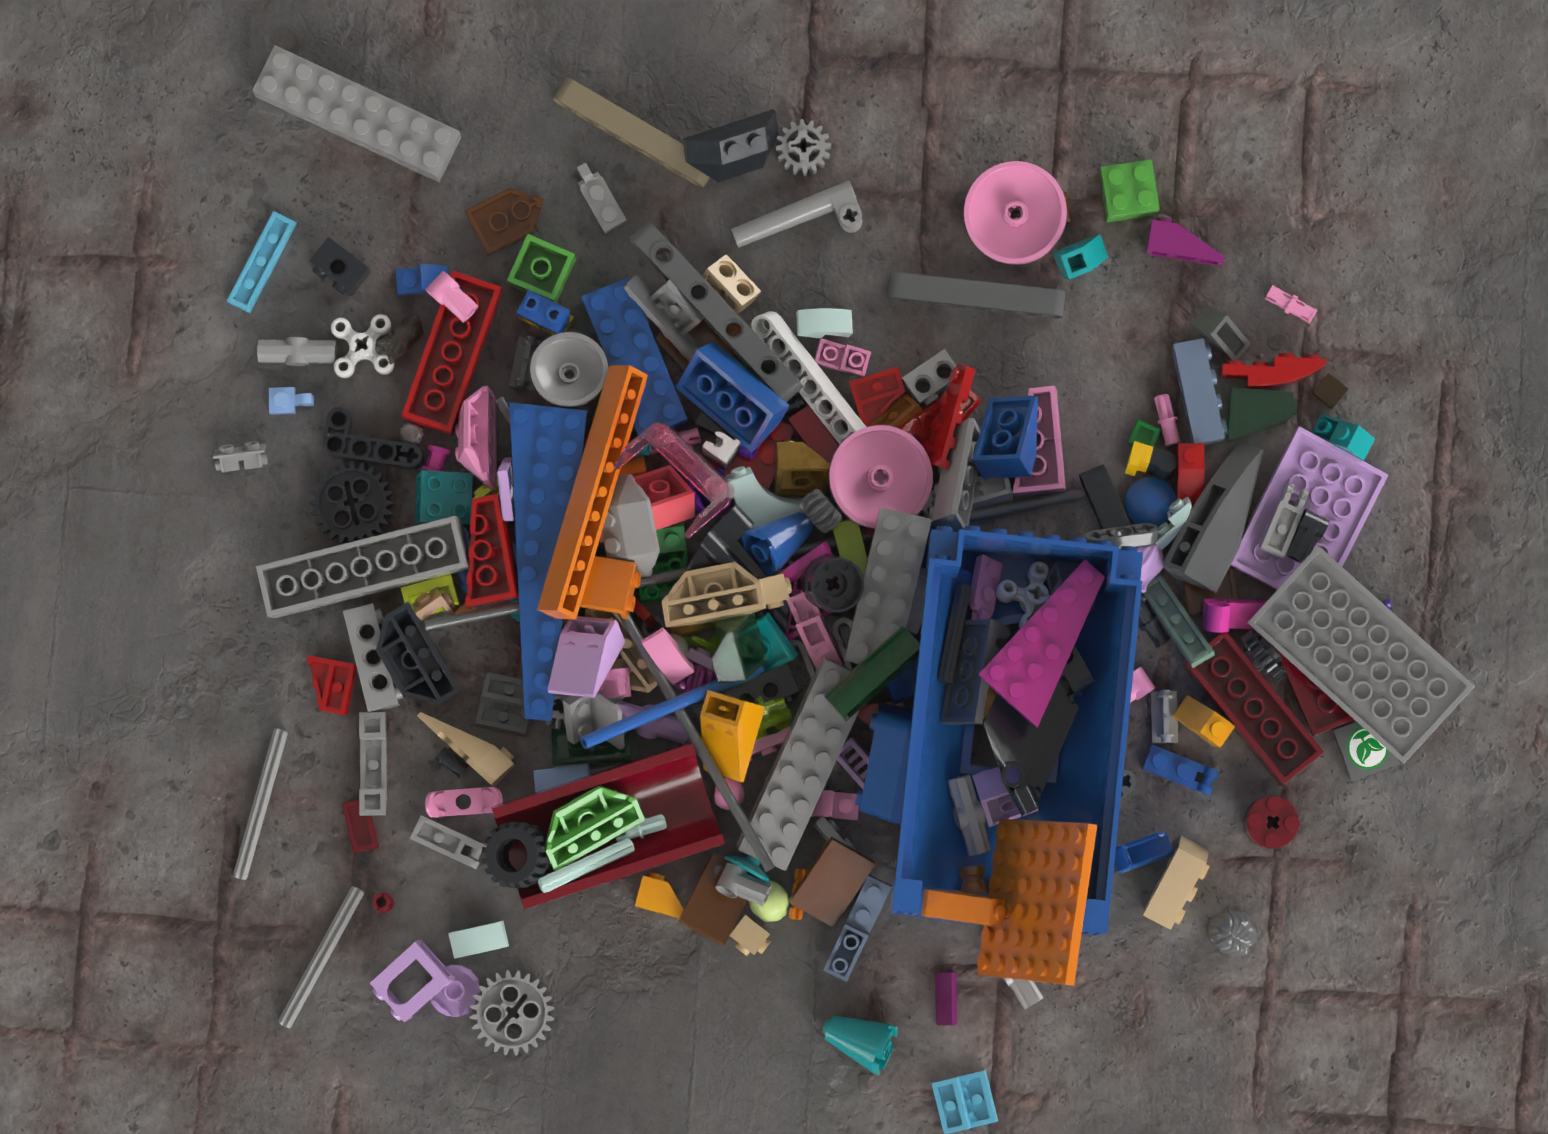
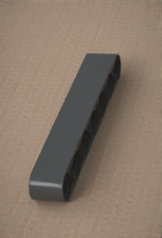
[887,272,1066,319]

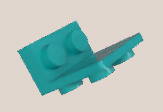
[415,470,473,525]

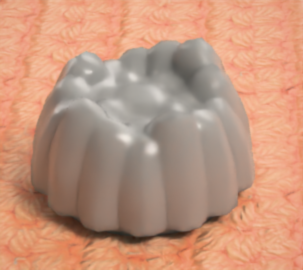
[399,422,424,445]

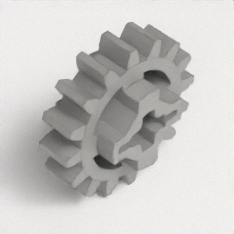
[776,119,831,176]

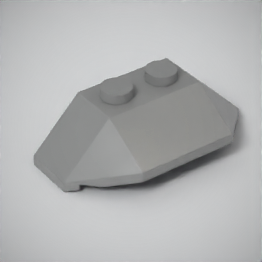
[602,474,660,577]

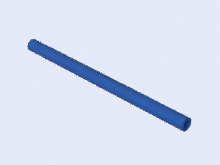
[580,662,764,749]

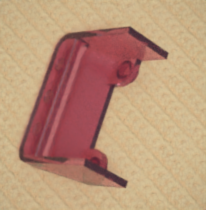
[613,423,735,538]

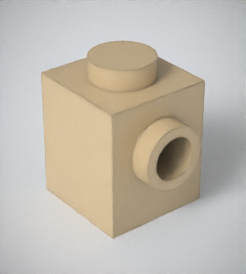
[758,574,792,609]
[730,915,771,956]

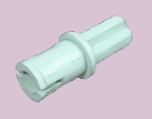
[616,814,667,842]

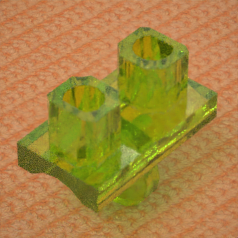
[756,696,792,740]

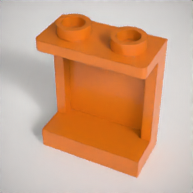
[580,556,641,619]

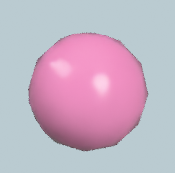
[715,777,745,810]

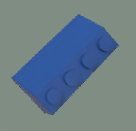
[675,341,790,452]

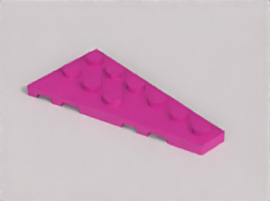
[978,560,1104,729]

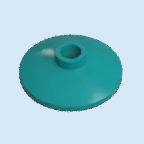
[724,854,771,883]

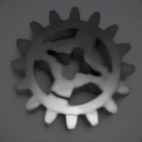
[1241,629,1286,680]

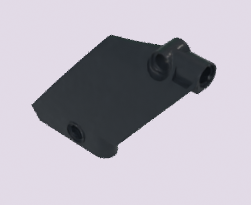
[984,605,1096,816]

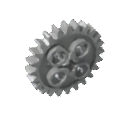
[469,970,554,1056]

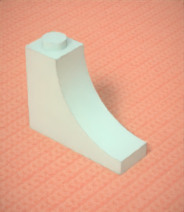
[726,466,805,528]

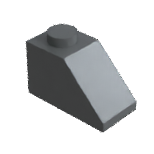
[1192,305,1251,360]

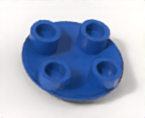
[1125,477,1176,527]

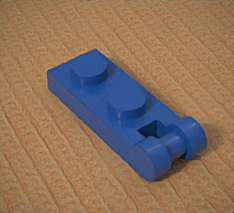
[1142,745,1219,796]

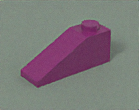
[1146,217,1225,267]

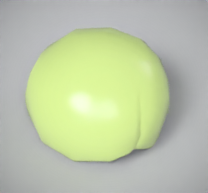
[749,881,790,922]

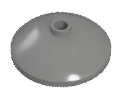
[530,332,608,407]

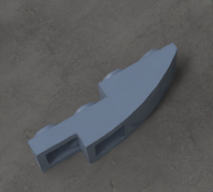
[823,874,892,982]

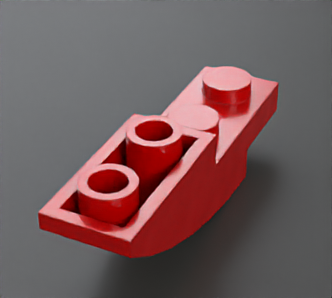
[1220,353,1326,390]

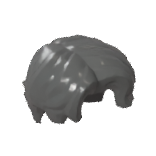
[1208,910,1258,957]

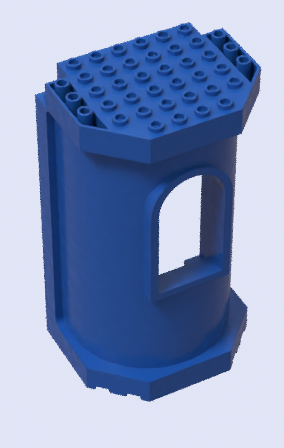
[889,526,1143,936]

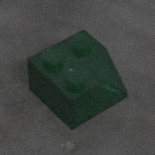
[712,613,768,683]

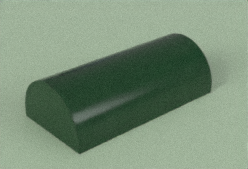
[824,626,920,722]

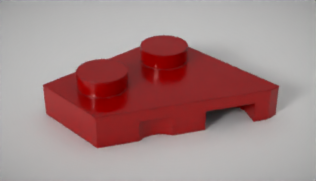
[848,367,905,427]
[307,655,357,716]

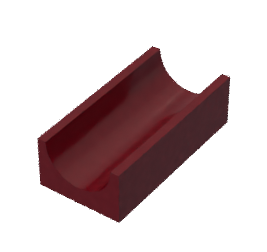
[491,742,725,909]

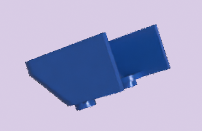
[855,702,913,824]

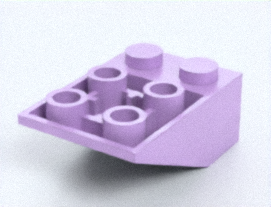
[548,616,625,698]

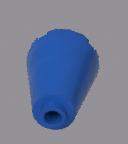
[741,512,813,576]

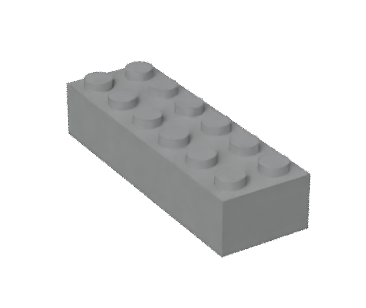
[844,507,932,664]

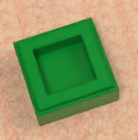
[1127,419,1161,447]

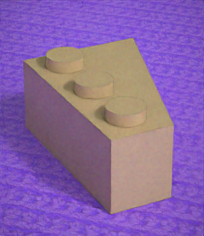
[1143,836,1210,930]

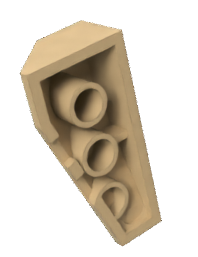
[417,712,515,787]

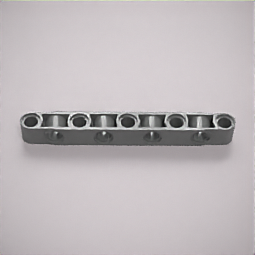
[629,221,803,402]

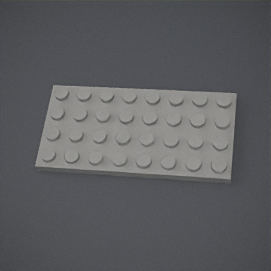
[1248,546,1475,764]

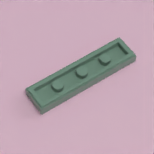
[1141,574,1215,668]

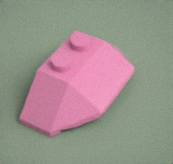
[455,386,497,491]

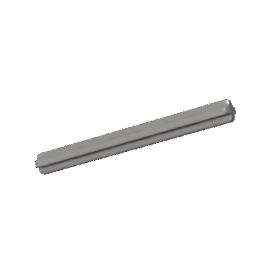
[233,728,288,880]
[278,886,364,1028]

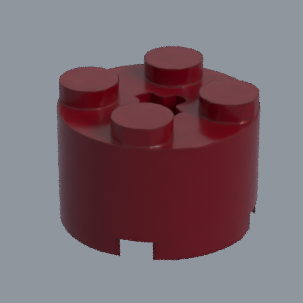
[1244,796,1300,849]

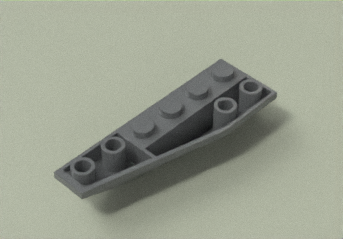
[1162,442,1264,593]

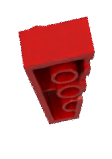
[465,494,519,608]

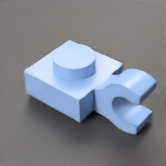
[269,387,314,415]

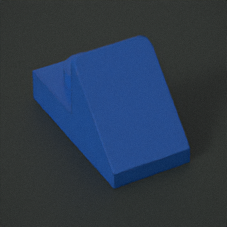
[396,264,448,296]

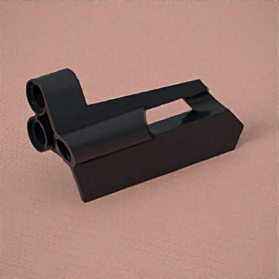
[685,504,790,635]

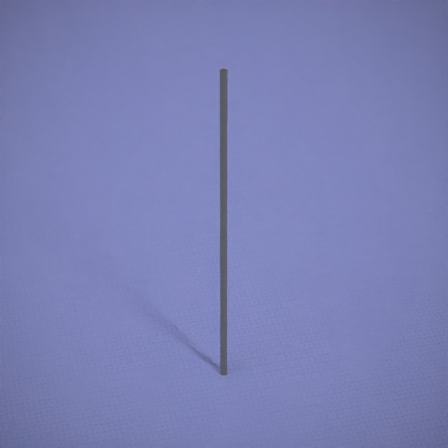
[495,396,775,872]

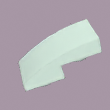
[796,308,853,339]
[1155,497,1192,550]
[448,921,509,958]

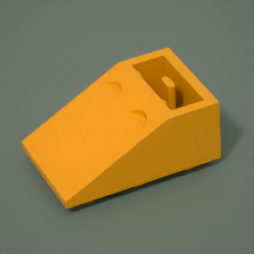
[700,690,765,782]

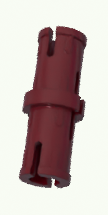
[373,892,394,913]

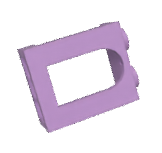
[370,939,455,1022]

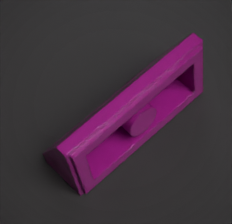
[935,972,957,1025]

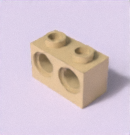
[702,254,761,314]

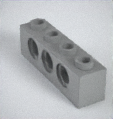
[343,603,403,712]

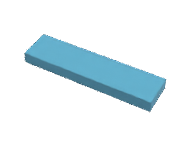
[226,211,297,313]

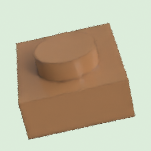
[412,587,455,621]

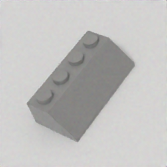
[929,418,980,532]

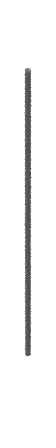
[425,488,1085,631]

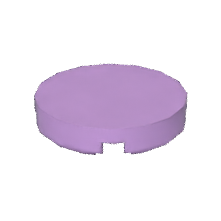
[430,965,481,1017]

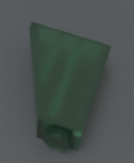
[1226,388,1297,443]

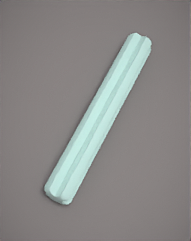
[538,838,635,893]

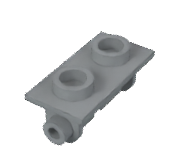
[213,441,268,472]
[1151,690,1178,743]

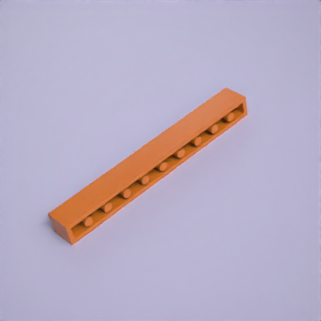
[537,365,648,619]

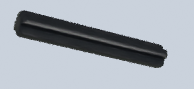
[938,582,971,684]

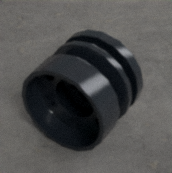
[801,555,864,612]

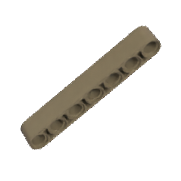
[553,77,710,188]

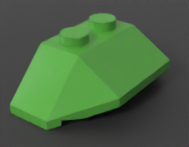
[545,786,645,871]

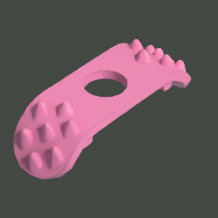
[425,787,503,817]

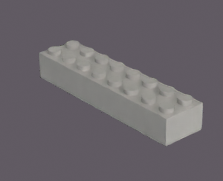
[252,45,461,182]
[256,516,469,618]
[736,656,859,871]

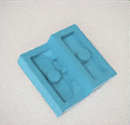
[932,1070,998,1134]

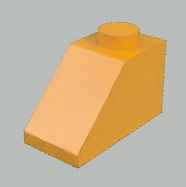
[1172,695,1235,747]
[635,872,683,918]

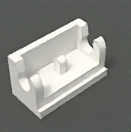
[702,432,741,469]

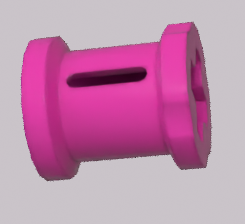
[422,445,450,472]

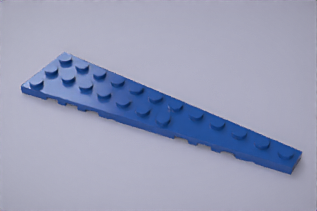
[509,402,588,722]

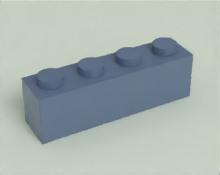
[1171,338,1228,445]

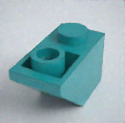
[1052,234,1109,280]
[1312,414,1375,461]

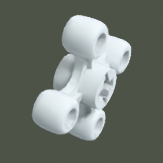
[331,314,395,378]
[996,561,1051,629]

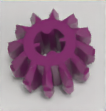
[674,665,719,692]

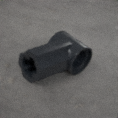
[1286,508,1329,563]

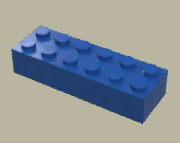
[581,277,688,440]

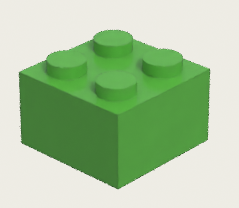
[1099,159,1160,223]
[507,234,576,303]

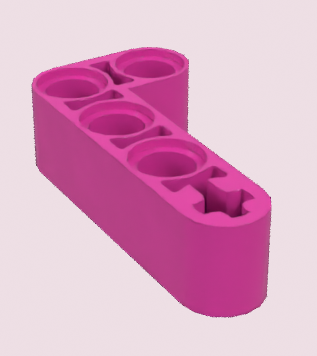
[1202,598,1268,632]

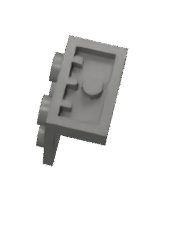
[563,692,625,750]

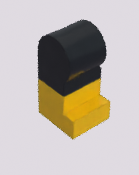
[1125,441,1177,480]

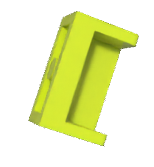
[401,574,460,618]

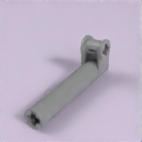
[731,180,863,248]

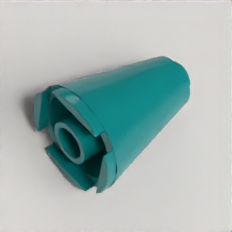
[822,1015,898,1075]

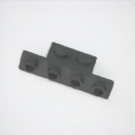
[623,275,704,362]

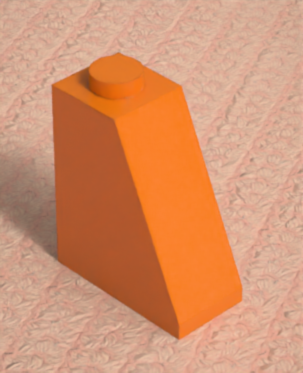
[921,889,1005,926]

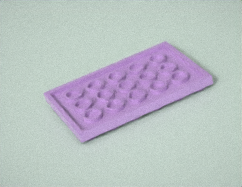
[1231,426,1388,590]

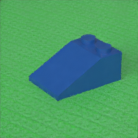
[972,395,1038,479]

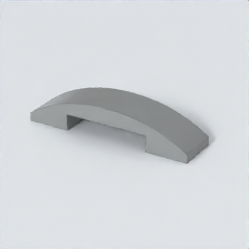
[359,712,387,816]

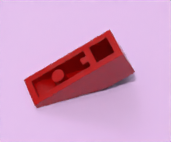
[1175,444,1204,512]

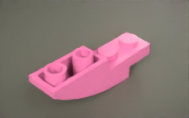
[787,592,845,669]

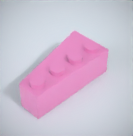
[1013,386,1066,496]

